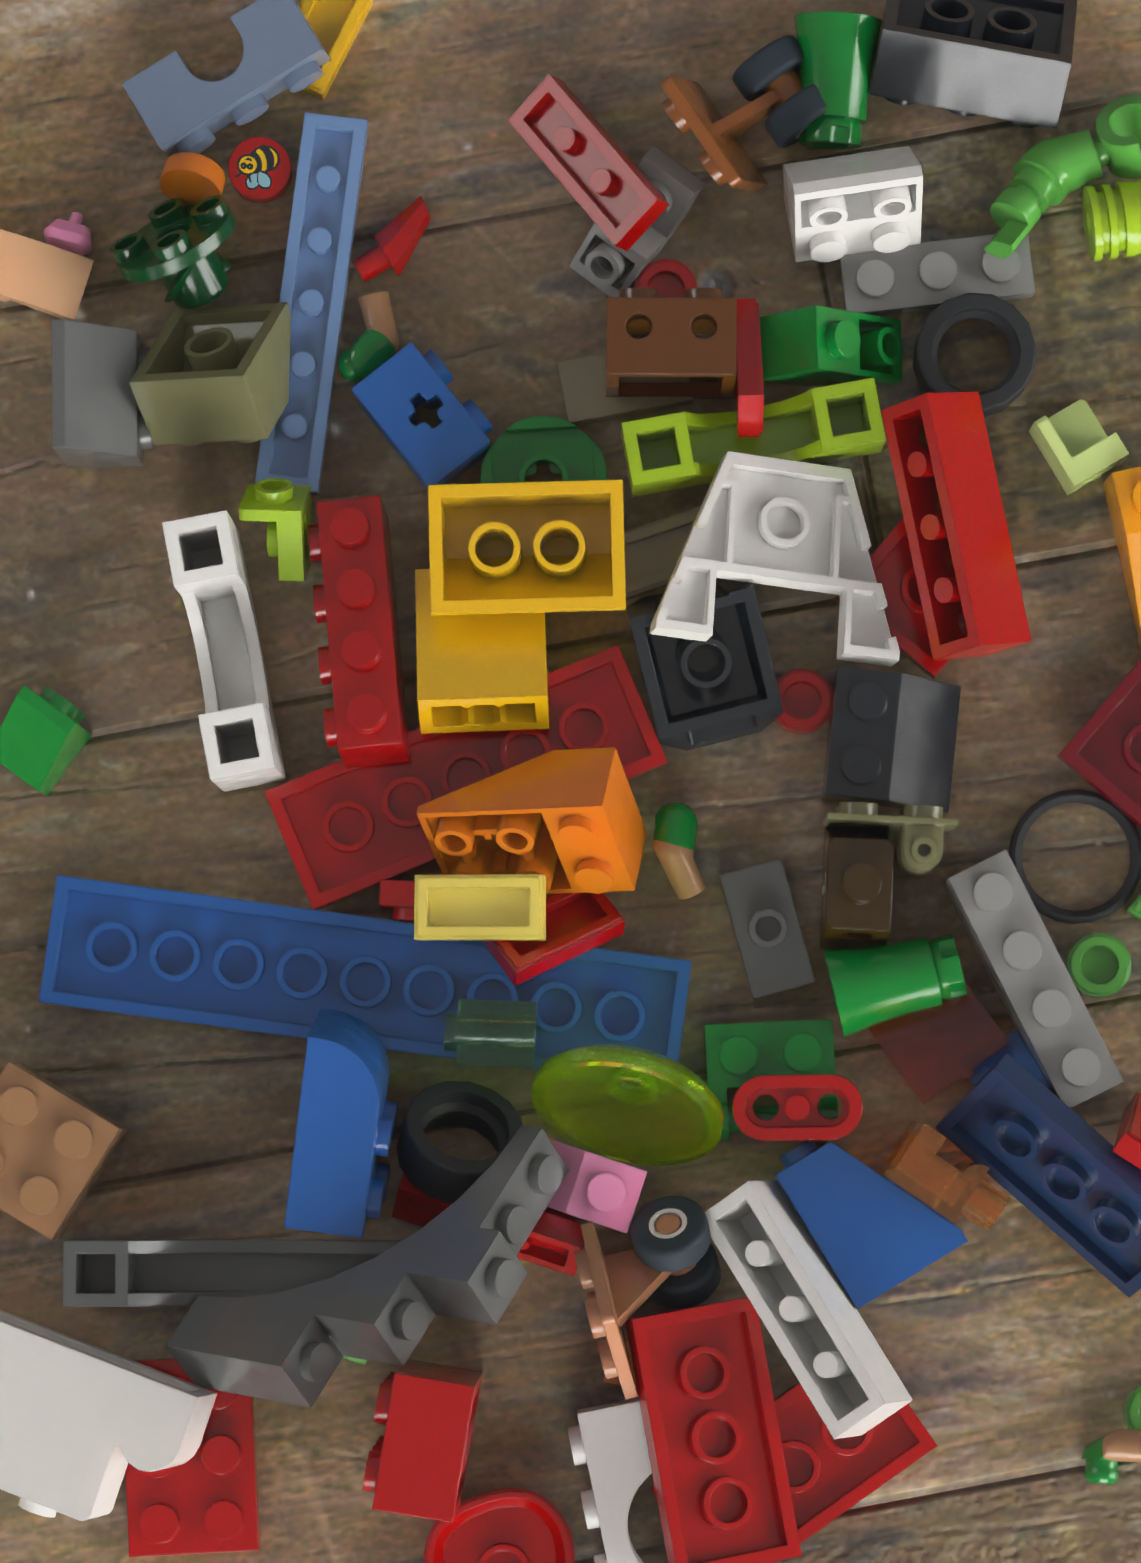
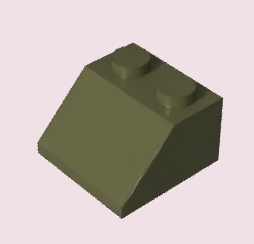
[129,302,291,446]

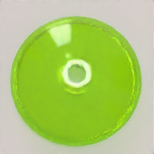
[531,1044,724,1166]

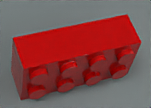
[362,1359,483,1523]

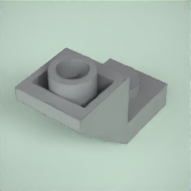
[569,146,705,297]

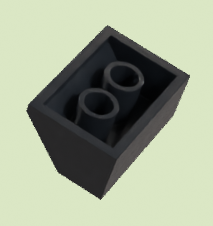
[869,0,1077,129]

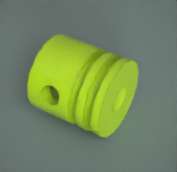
[1082,180,1141,262]

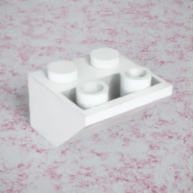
[783,146,923,262]

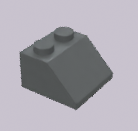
[51,319,155,468]

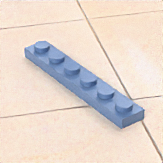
[255,112,369,496]

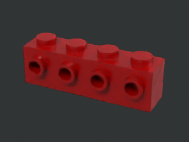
[881,392,1032,661]
[307,495,411,768]

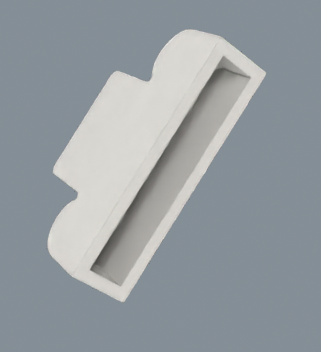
[0,1310,218,1521]

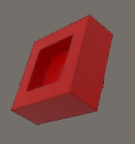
[379,880,415,922]

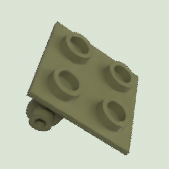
[821,802,958,877]

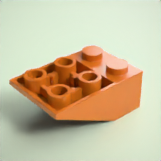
[416,747,647,894]

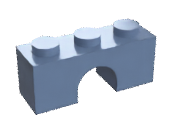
[122,0,331,157]

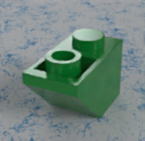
[760,305,903,386]
[0,685,92,796]

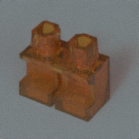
[877,1121,1011,1231]

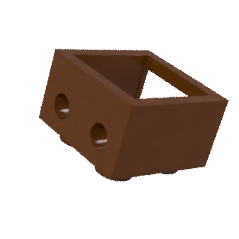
[606,287,737,399]

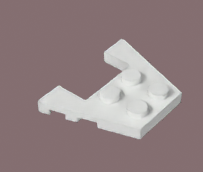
[650,451,900,667]

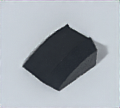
[625,578,783,751]

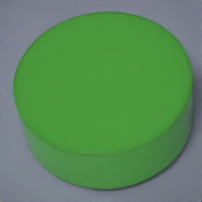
[1065,933,1131,998]

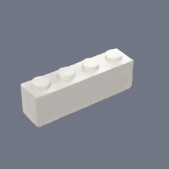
[705,1181,913,1439]

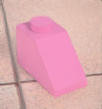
[547,1138,647,1234]

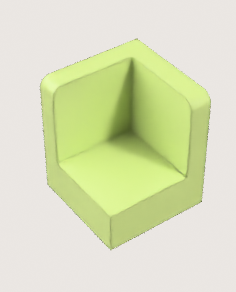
[1029,399,1129,496]

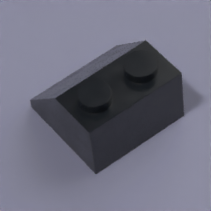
[821,666,961,813]

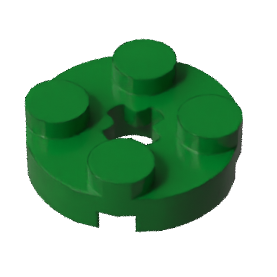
[480,416,607,484]

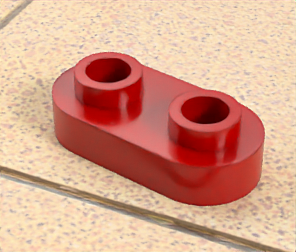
[732,1074,863,1141]

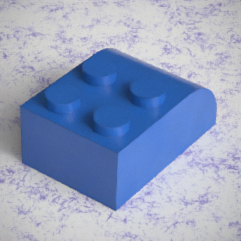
[284,1008,398,1239]

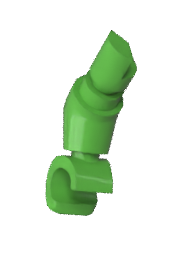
[984,94,1141,258]

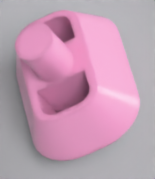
[44,212,92,257]

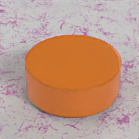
[159,152,226,206]

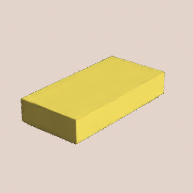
[414,874,546,941]

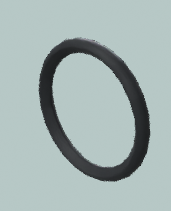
[1008,789,1141,924]

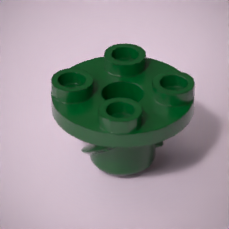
[109,195,236,309]

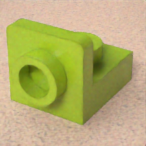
[238,478,313,581]

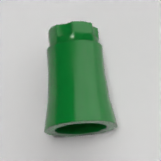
[794,11,882,150]
[823,934,967,1038]

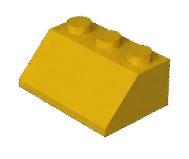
[428,480,626,615]

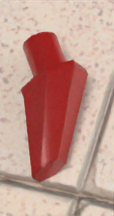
[352,196,431,282]

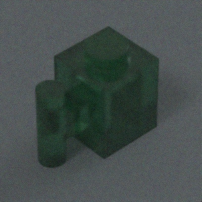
[444,999,538,1068]

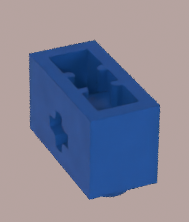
[351,342,493,491]

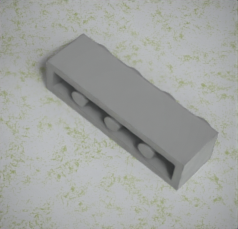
[942,850,1124,1108]

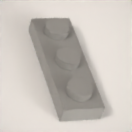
[838,234,1035,316]

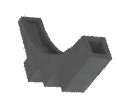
[165,1125,569,1408]

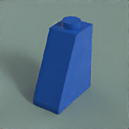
[773,1140,968,1309]

